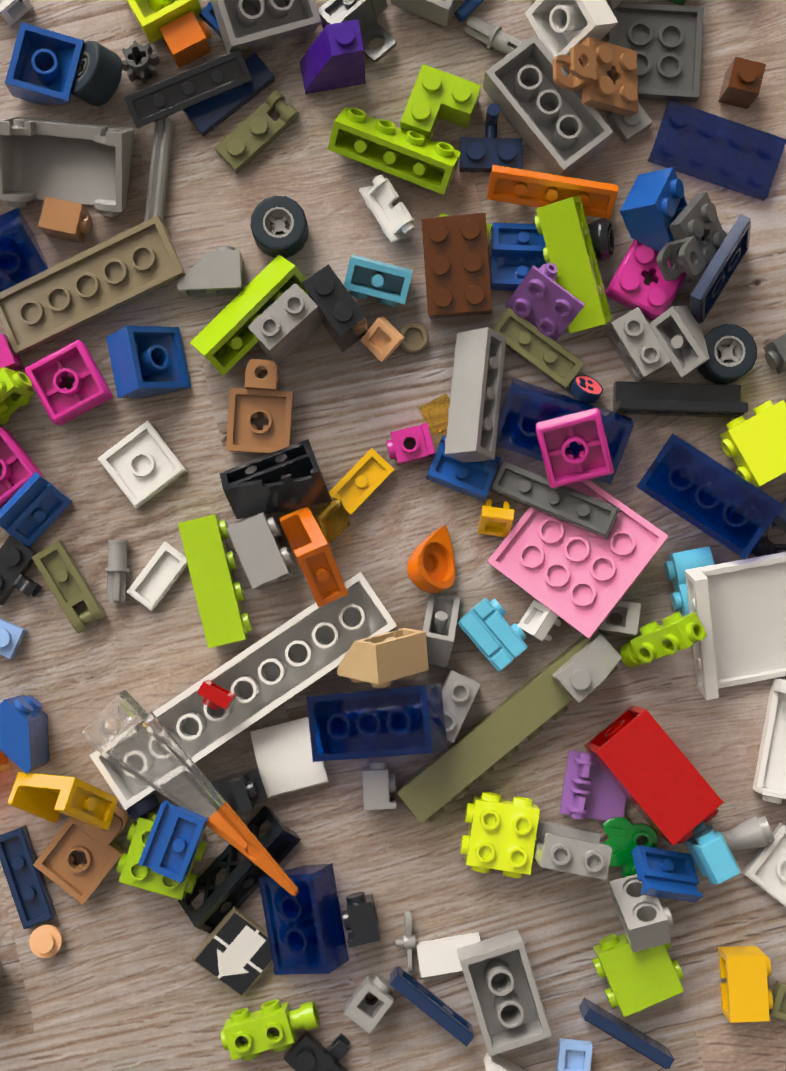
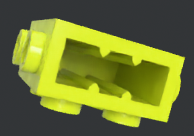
[720,400,786,489]
[460,791,540,878]

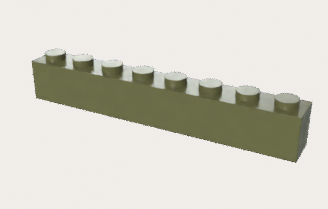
[397,630,621,824]

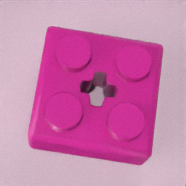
[605,240,687,321]
[25,340,113,426]
[536,408,614,488]
[0,427,43,509]

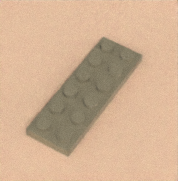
[0,215,186,356]

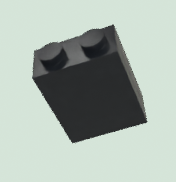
[302,264,367,352]

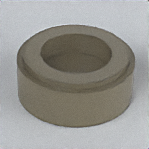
[399,322,429,355]

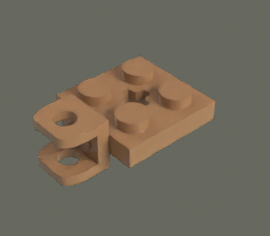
[553,37,639,117]
[226,359,294,454]
[33,804,130,905]

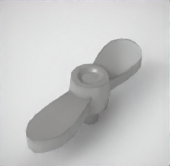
[395,911,416,973]

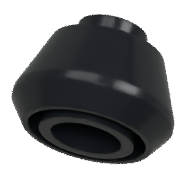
[588,217,614,261]

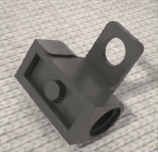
[318,0,397,62]

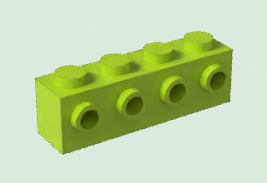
[327,107,461,195]
[535,196,612,334]
[190,255,306,376]
[178,514,253,649]

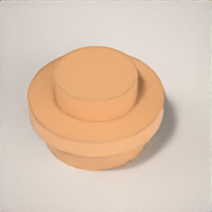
[29,924,63,958]

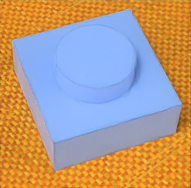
[0,618,27,659]
[555,1038,593,1071]

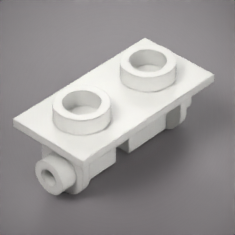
[359,175,415,242]

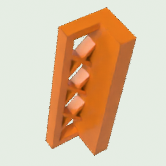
[487,165,618,219]

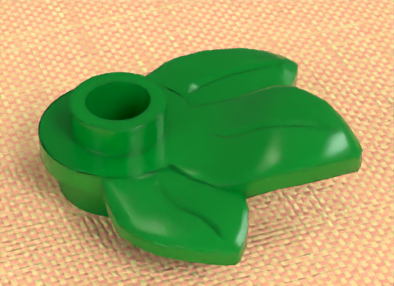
[602,817,657,878]

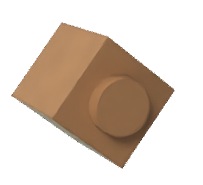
[38,196,92,244]

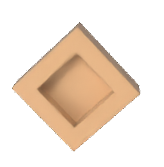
[360,316,405,362]

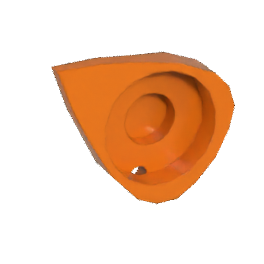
[407,525,455,594]

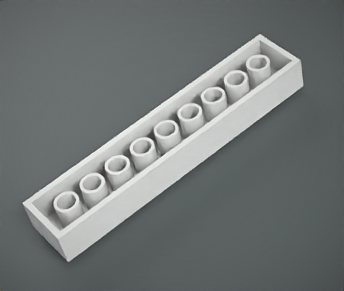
[89,572,397,810]

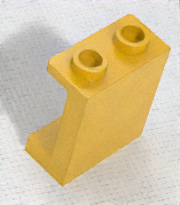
[8,772,118,830]

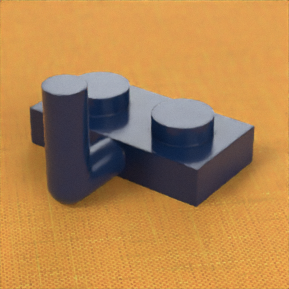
[459,103,522,173]

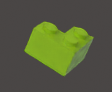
[400,64,482,140]

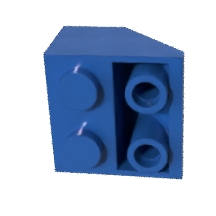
[620,167,687,252]

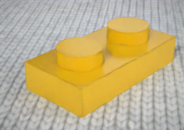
[329,448,395,515]

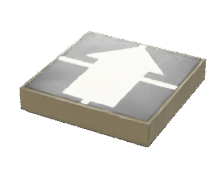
[192,906,284,997]

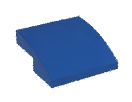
[490,223,547,291]

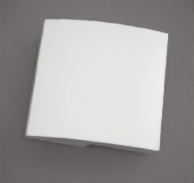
[250,716,329,798]

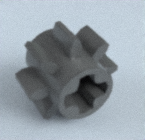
[122,41,160,84]

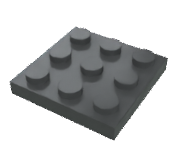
[607,2,704,103]

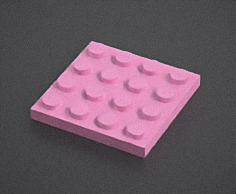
[487,480,669,640]

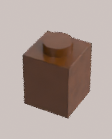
[718,57,766,109]

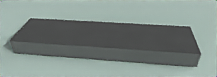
[490,461,620,540]

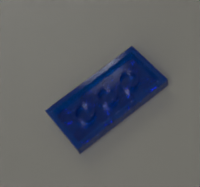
[648,100,786,201]

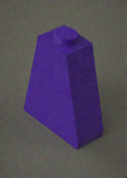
[300,19,366,94]

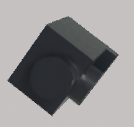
[342,892,381,948]

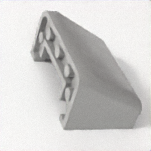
[0,116,134,217]

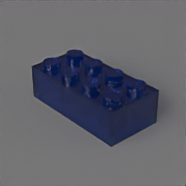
[306,683,448,762]

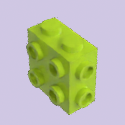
[117,812,207,900]
[592,933,684,1017]

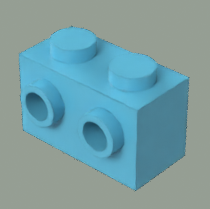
[344,254,413,307]

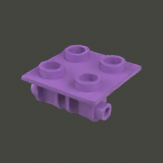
[505,263,585,341]
[559,750,627,821]

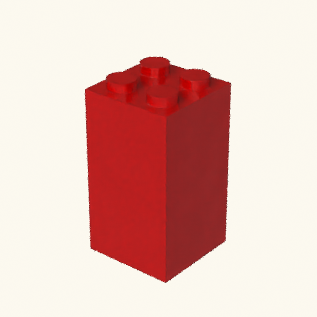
[584,705,724,846]

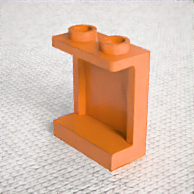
[279,506,348,608]

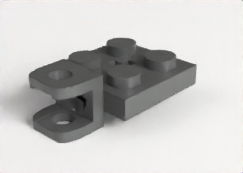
[657,192,727,282]

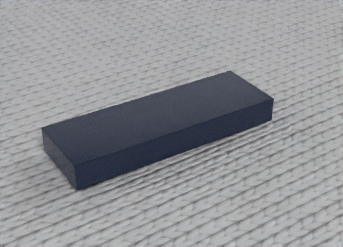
[183,53,275,137]
[0,825,57,930]
[390,966,474,1047]
[579,998,675,1069]

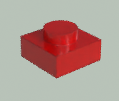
[197,679,237,711]

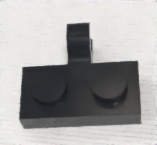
[0,535,42,606]
[284,1031,350,1071]

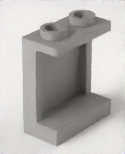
[249,284,322,365]
[534,820,612,880]

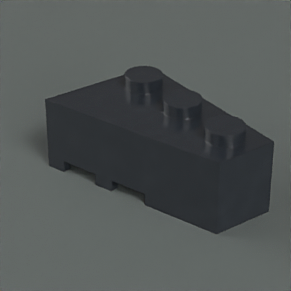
[219,439,332,519]

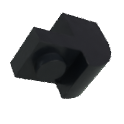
[209,768,268,814]

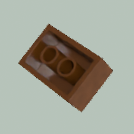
[421,213,492,319]

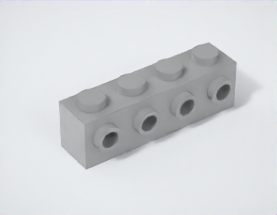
[445,327,506,463]

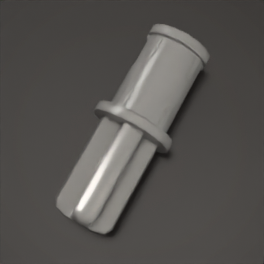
[464,16,524,55]
[104,540,130,603]

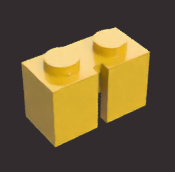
[718,945,773,1023]

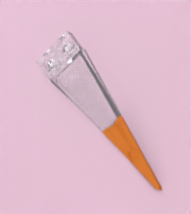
[81,690,299,896]

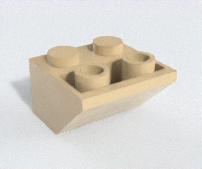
[337,628,429,688]

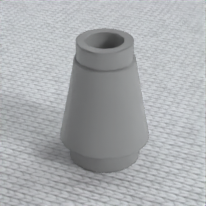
[723,815,775,852]

